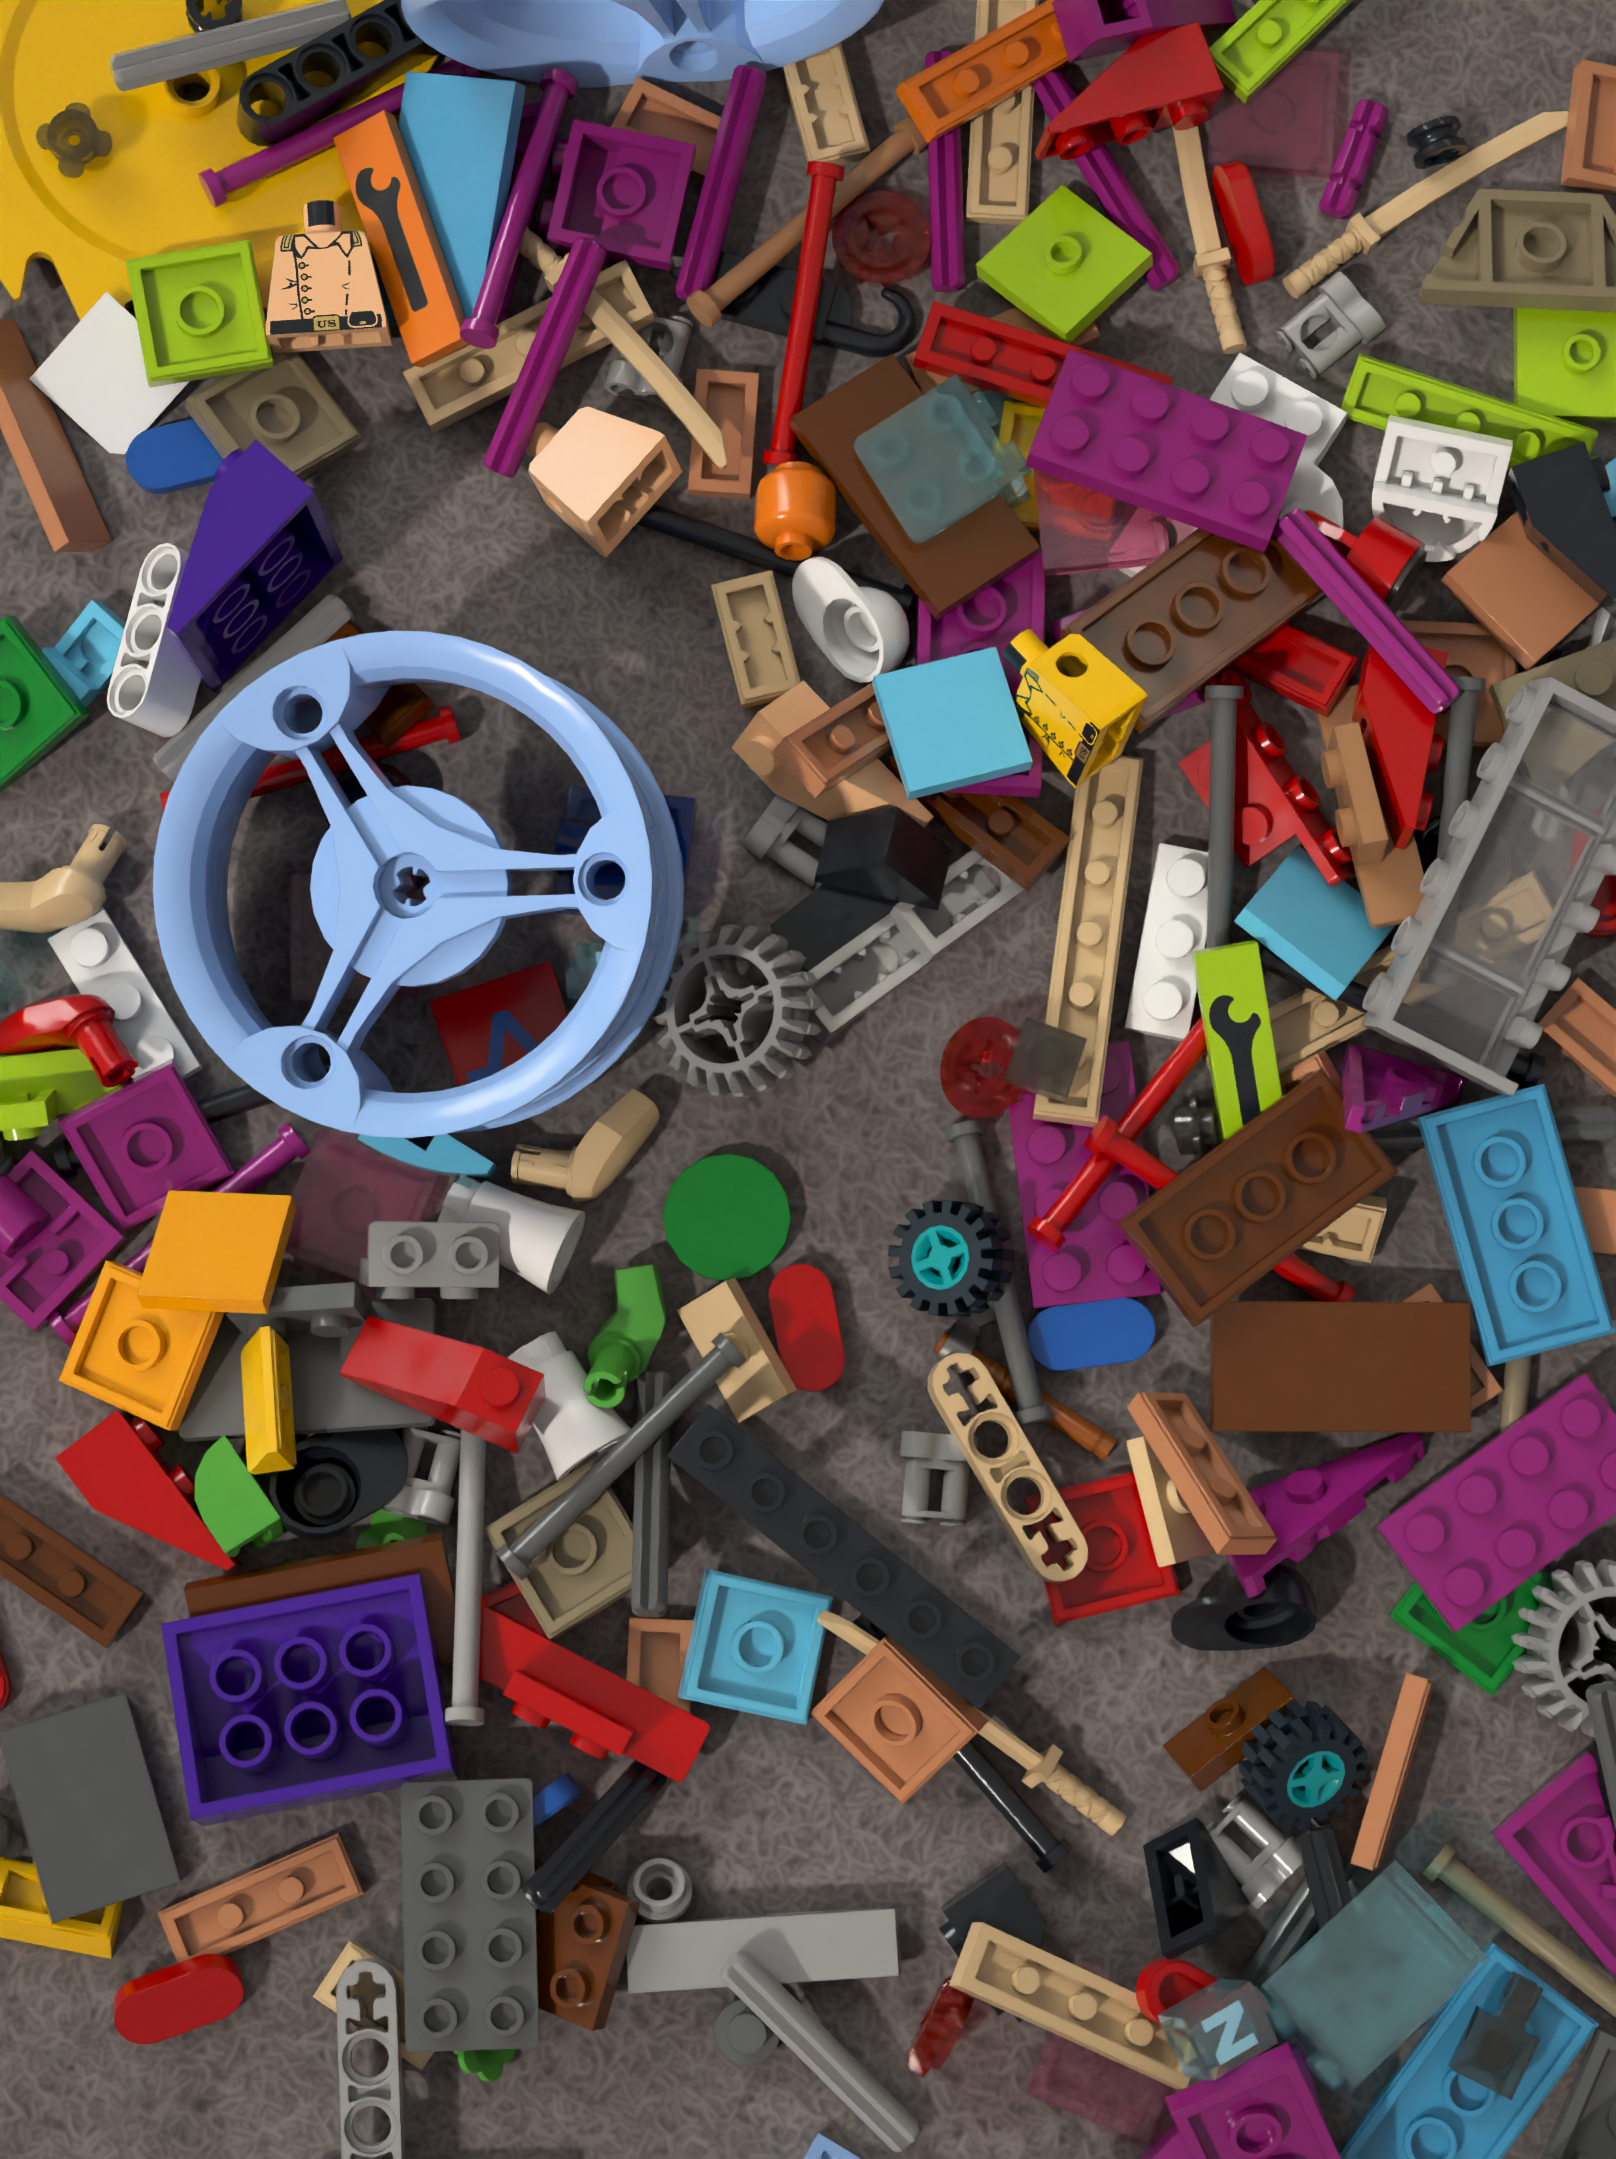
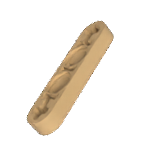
[927,1353,1088,1583]

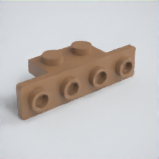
[1315,685,1424,929]

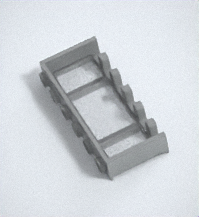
[1361,677,1616,1096]

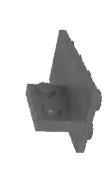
[179,1282,437,1442]
[400,1778,540,2052]

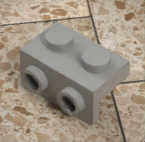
[359,1221,500,1299]

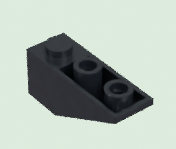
[1506,442,1616,619]

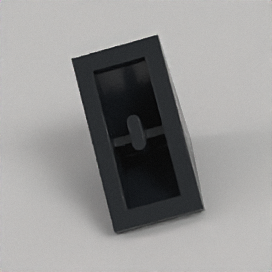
[814,806,952,911]
[1143,1818,1250,1959]

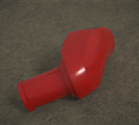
[0,994,138,1088]

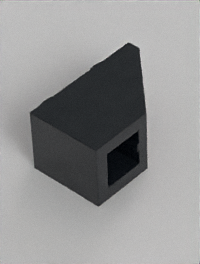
[939,1862,1046,2023]

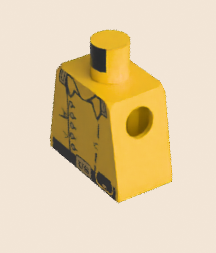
[1003,629,1148,788]

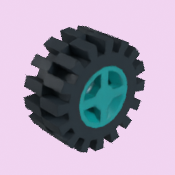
[888,1199,1015,1317]
[1239,1701,1368,1831]

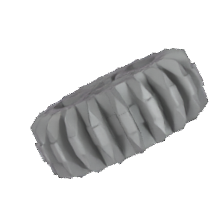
[651,924,824,1098]
[1511,1559,1616,1737]

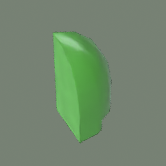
[194,1435,284,1557]

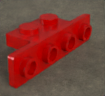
[1178,669,1356,886]
[452,1606,710,1782]

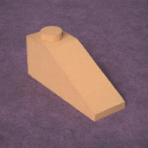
[732,680,934,828]

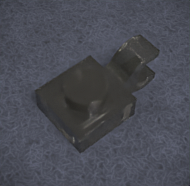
[1448,1971,1543,2100]

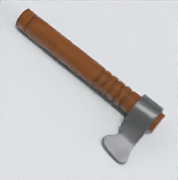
[933,1304,1117,1460]

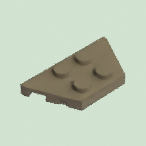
[1419,189,1616,312]

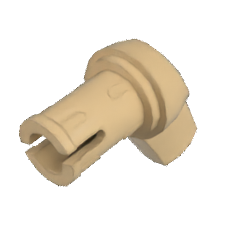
[0,824,127,934]
[511,1088,660,1202]

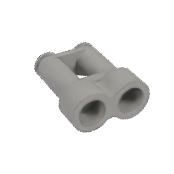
[1275,271,1386,379]
[604,310,693,409]
[741,794,828,890]
[380,1426,461,1526]
[900,1431,979,1527]
[1206,1793,1302,1909]

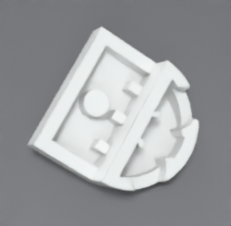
[1372,415,1513,562]

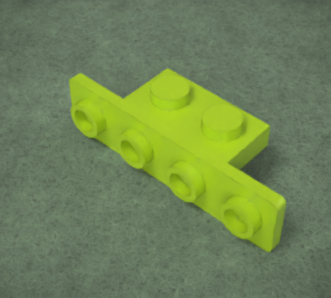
[0,1047,121,1141]

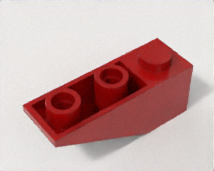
[1035,22,1224,161]
[1352,645,1449,850]
[55,1410,243,1571]

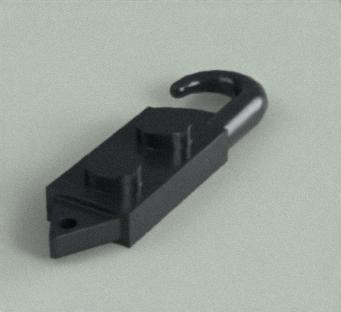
[671,251,916,358]

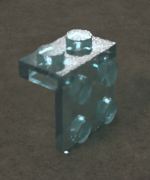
[854,374,1032,543]

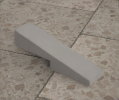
[806,849,1025,1046]
[626,1907,902,1994]

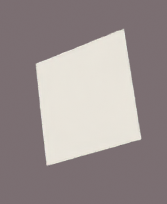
[29,291,189,454]

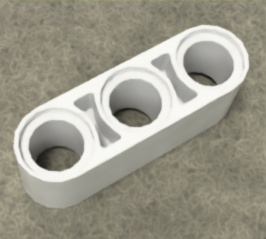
[107,543,201,738]

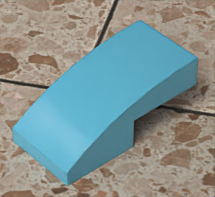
[42,600,126,708]
[357,1134,498,1179]

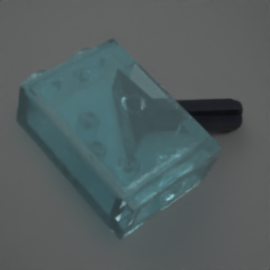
[1258,1827,1490,2096]

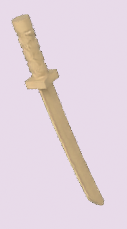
[1283,111,1569,299]
[1173,126,1247,354]
[519,227,727,470]
[817,1610,1126,1836]

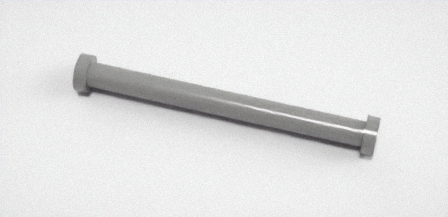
[445,1426,486,1727]

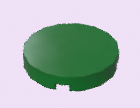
[663,1153,791,1282]

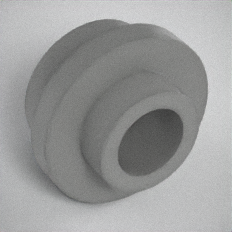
[627,1858,692,1923]

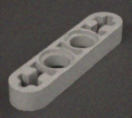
[336,1957,405,2159]

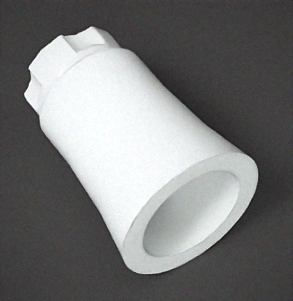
[437,1176,585,1294]
[508,1331,631,1482]

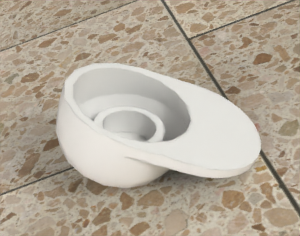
[792,557,910,683]

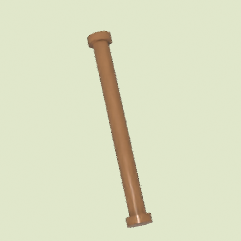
[686,116,928,328]

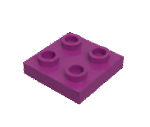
[0,1150,127,1332]

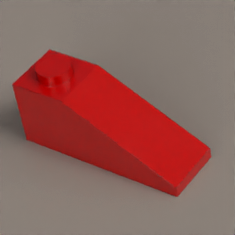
[339,1316,546,1454]

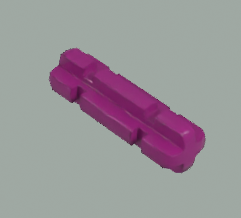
[1319,99,1389,220]

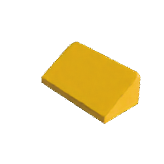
[241,1326,297,1475]
[0,1857,124,1959]

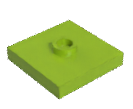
[976,185,1153,344]
[126,240,274,388]
[1514,308,1616,423]

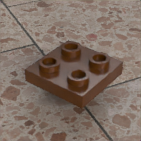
[535,1859,641,2031]

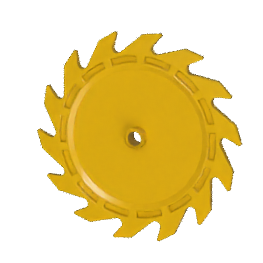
[0,0,441,321]

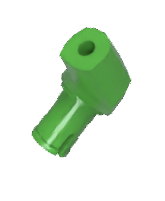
[583,1263,667,1408]

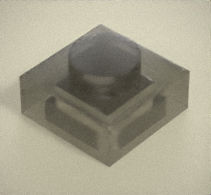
[1002,1017,1087,1103]

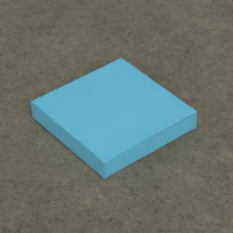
[872,647,1033,800]
[1234,845,1395,1001]
[677,1569,833,1725]

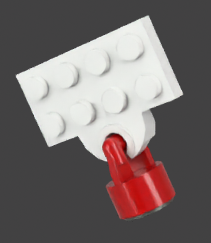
[1107,353,1427,613]

